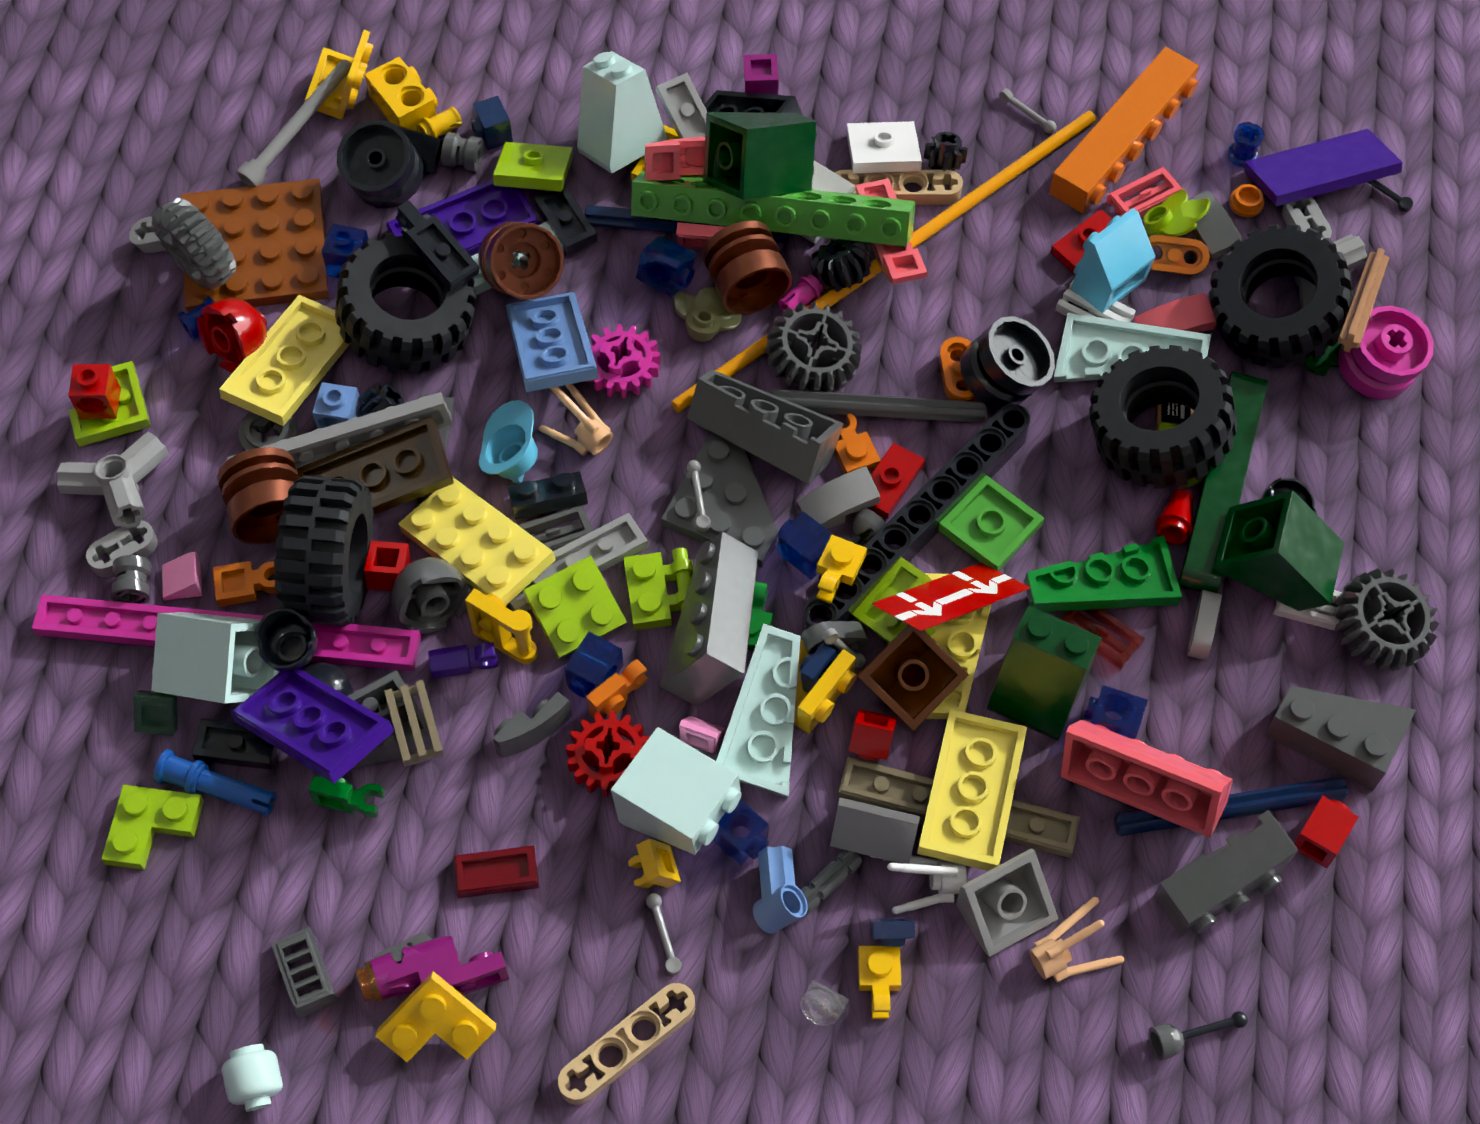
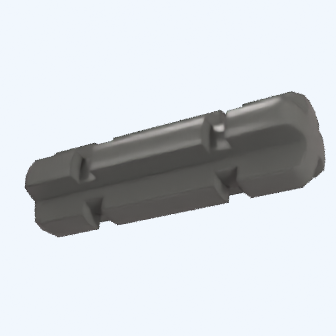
[801,850,862,914]

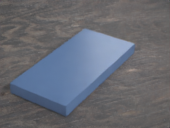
[505,292,599,392]

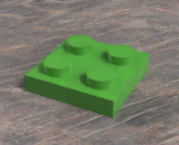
[938,475,1045,571]

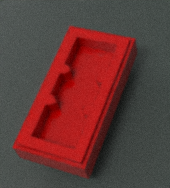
[1050,209,1112,274]
[866,442,925,520]

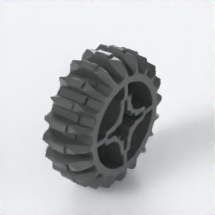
[152,197,236,290]
[765,301,862,392]
[1332,568,1440,671]

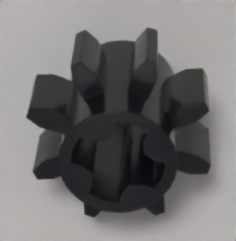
[923,132,968,171]
[359,382,404,416]

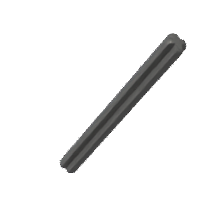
[771,389,987,423]

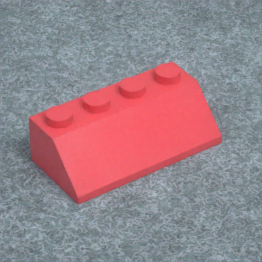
[1060,720,1233,838]

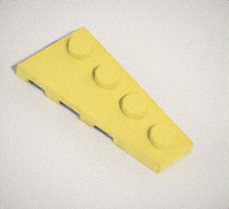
[925,573,992,719]

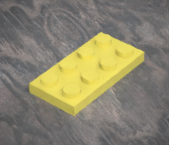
[219,295,351,426]
[398,477,556,605]
[917,709,1027,871]

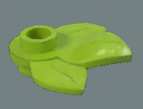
[1143,189,1211,237]

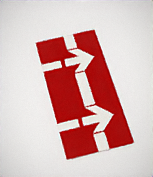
[872,563,1031,631]

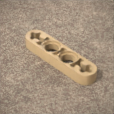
[835,170,963,205]
[558,983,695,1105]

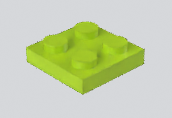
[522,555,627,659]

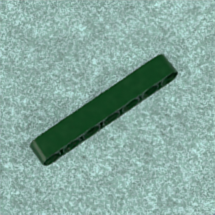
[1178,371,1268,593]

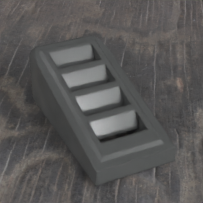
[271,927,339,1019]

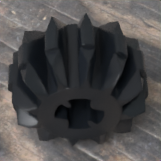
[810,239,871,292]

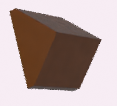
[857,624,969,731]

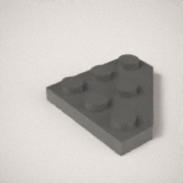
[661,432,778,568]

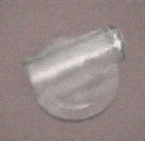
[801,980,850,1026]

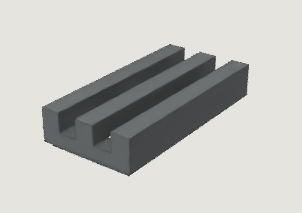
[518,505,593,551]

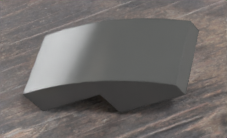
[1188,190,1243,260]
[493,692,572,758]

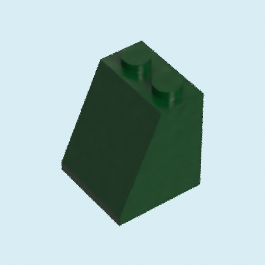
[703,112,817,200]
[1214,490,1344,611]
[987,605,1102,741]

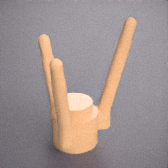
[539,384,613,456]
[1029,897,1124,983]

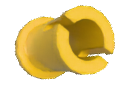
[417,106,462,138]

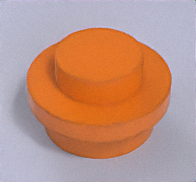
[1229,184,1264,217]

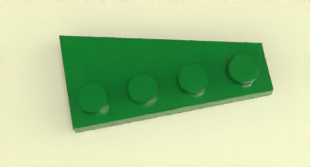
[1024,535,1182,612]

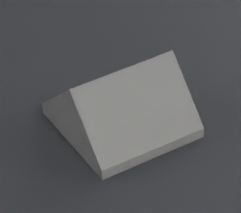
[830,797,920,864]
[956,848,1059,957]

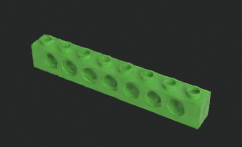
[631,171,916,247]

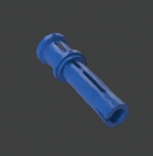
[153,749,277,816]

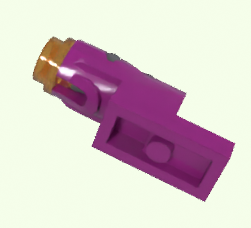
[356,932,509,1002]

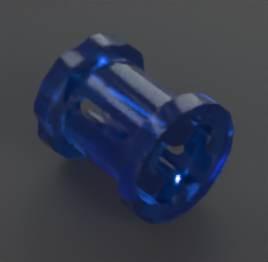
[1227,122,1265,168]
[177,296,214,341]

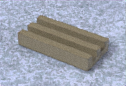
[384,680,444,767]

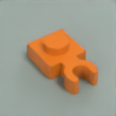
[834,413,881,474]
[213,561,277,607]
[586,659,648,719]

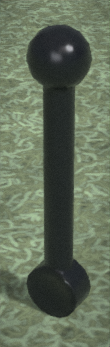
[1368,180,1413,212]

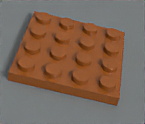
[181,178,329,315]

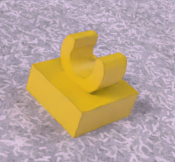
[628,838,681,888]

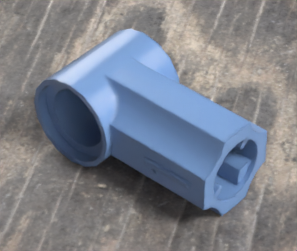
[753,845,808,934]

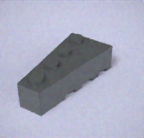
[660,531,758,706]

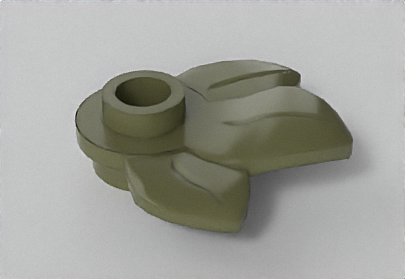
[674,287,742,342]

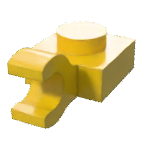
[816,535,867,603]
[858,946,901,1019]

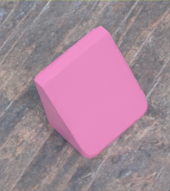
[162,552,202,601]
[679,716,725,754]

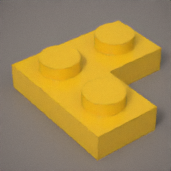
[375,971,497,1062]

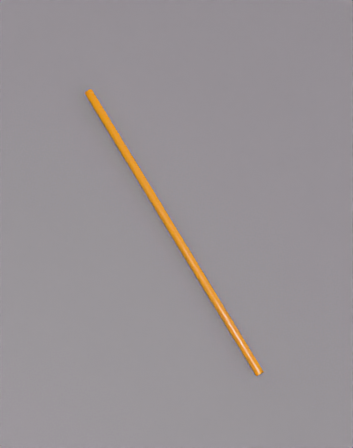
[671,110,1096,413]

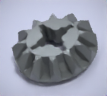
[238,412,298,451]

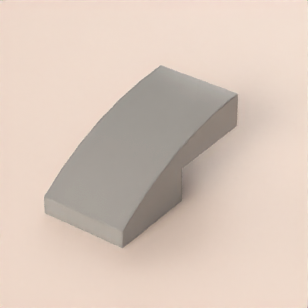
[797,466,880,534]

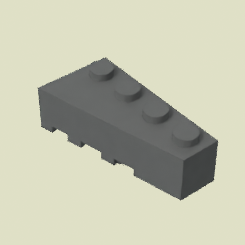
[687,369,844,484]

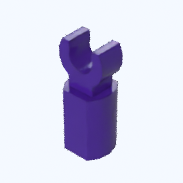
[428,642,498,679]

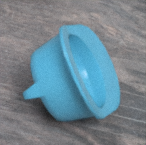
[479,400,538,484]

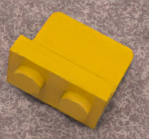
[304,30,373,120]
[794,639,857,734]

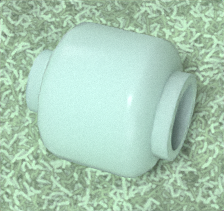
[222,1044,283,1112]

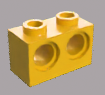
[365,56,438,132]

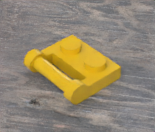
[465,588,538,664]

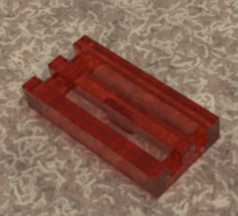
[1061,609,1145,670]

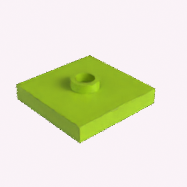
[493,142,573,192]

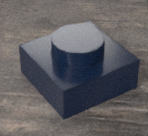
[800,643,837,693]
[870,918,915,946]

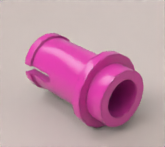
[778,274,823,312]

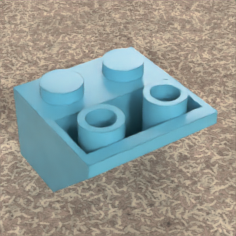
[1071,208,1155,313]

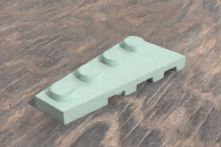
[1054,313,1211,383]
[716,623,801,798]

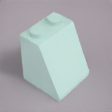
[577,51,668,173]
[151,612,279,704]
[611,727,742,855]

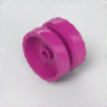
[1338,306,1434,400]

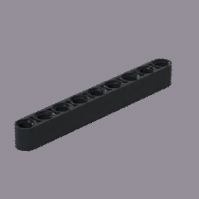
[802,403,1030,632]

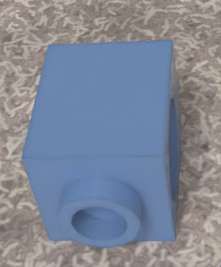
[312,382,362,429]

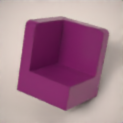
[743,54,779,95]

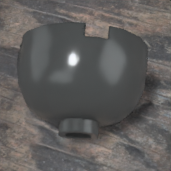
[391,557,471,634]

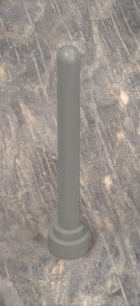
[236,60,351,187]

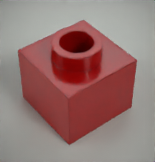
[364,541,411,591]
[849,709,897,761]

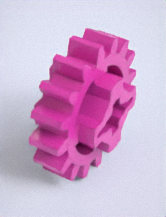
[587,324,661,399]

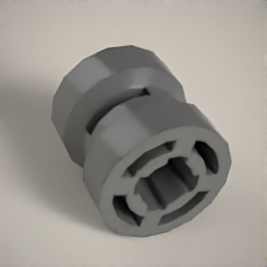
[441,132,484,172]
[110,555,152,604]

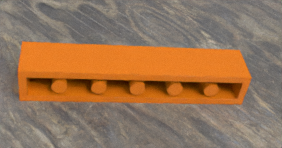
[1049,46,1199,214]

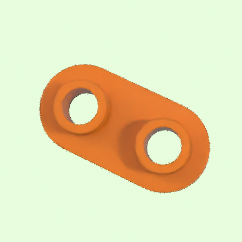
[1148,235,1210,275]
[939,337,977,401]

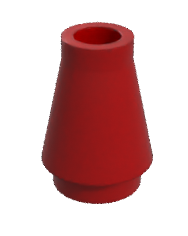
[1155,489,1194,545]

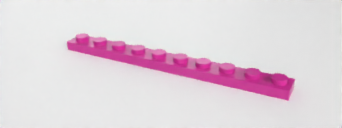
[32,594,421,672]

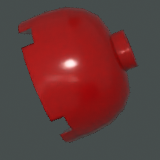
[197,298,267,373]

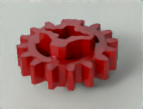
[566,711,650,797]

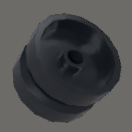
[336,120,423,208]
[960,316,1055,410]

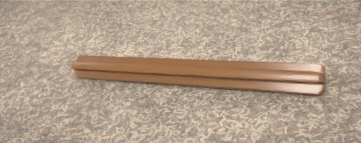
[1338,248,1389,352]

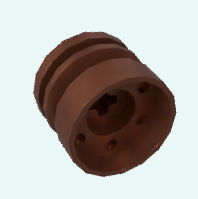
[702,221,792,315]
[478,222,564,299]
[216,447,299,545]

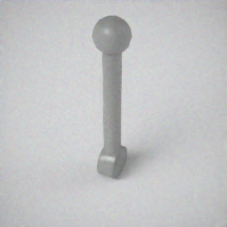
[999,88,1056,134]
[686,460,711,531]
[822,628,866,668]
[646,893,682,975]

